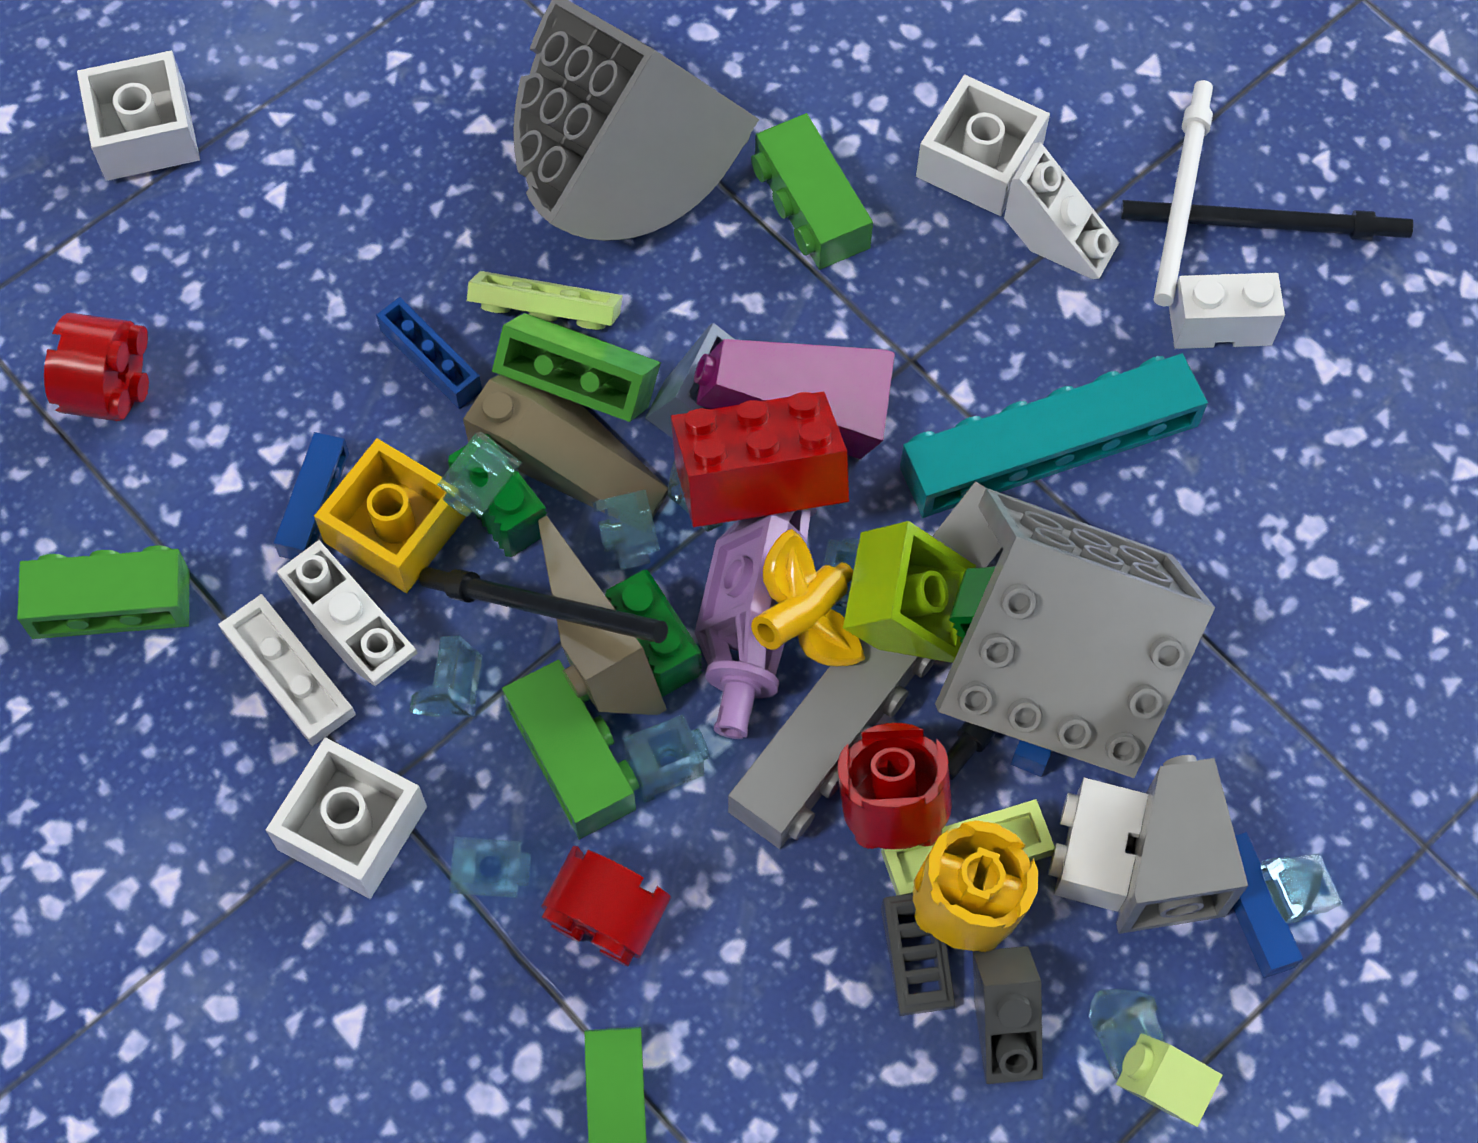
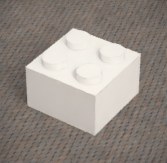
[77,50,200,181]
[916,74,1050,216]
[266,737,427,899]

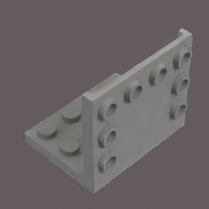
[935,488,1215,778]

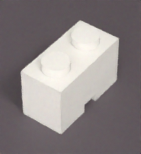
[1169,273,1285,349]
[1048,778,1148,912]

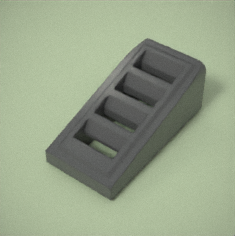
[881,893,955,1016]

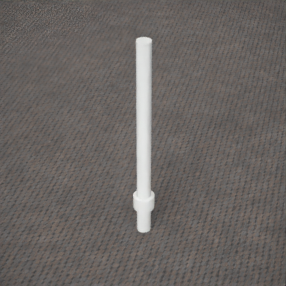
[1154,80,1213,306]

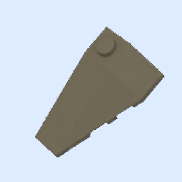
[463,374,669,532]
[538,516,667,715]

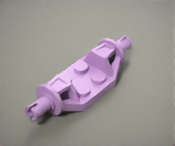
[694,507,817,739]

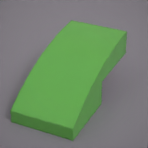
[584,1027,647,1143]

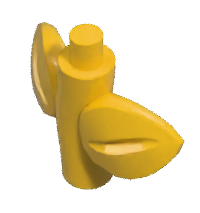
[751,529,865,667]

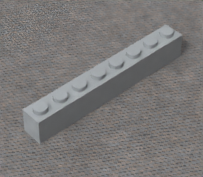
[728,481,1003,849]

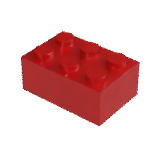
[671,391,849,528]

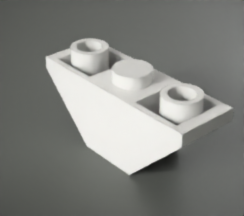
[1004,142,1120,279]
[277,540,418,686]

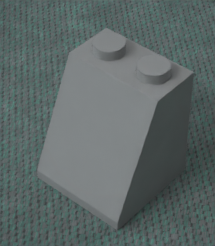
[1116,755,1248,934]

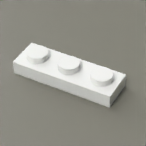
[218,594,356,747]

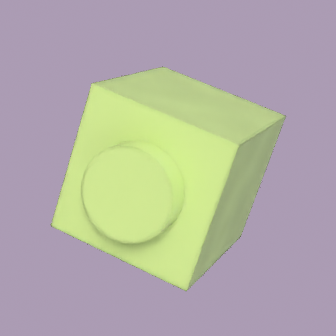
[1116,1033,1223,1127]

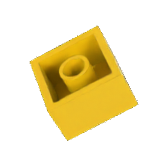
[314,438,467,594]

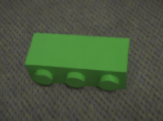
[751,113,873,270]
[492,313,661,422]
[17,545,190,639]
[502,659,640,840]

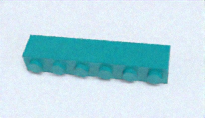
[900,353,1208,518]

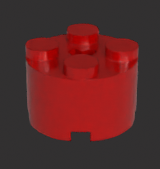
[44,313,149,421]
[837,723,952,849]
[541,846,671,967]

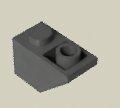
[973,946,1043,1084]

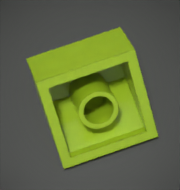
[843,521,976,663]

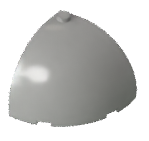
[513,0,759,241]

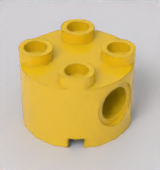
[913,820,1038,952]

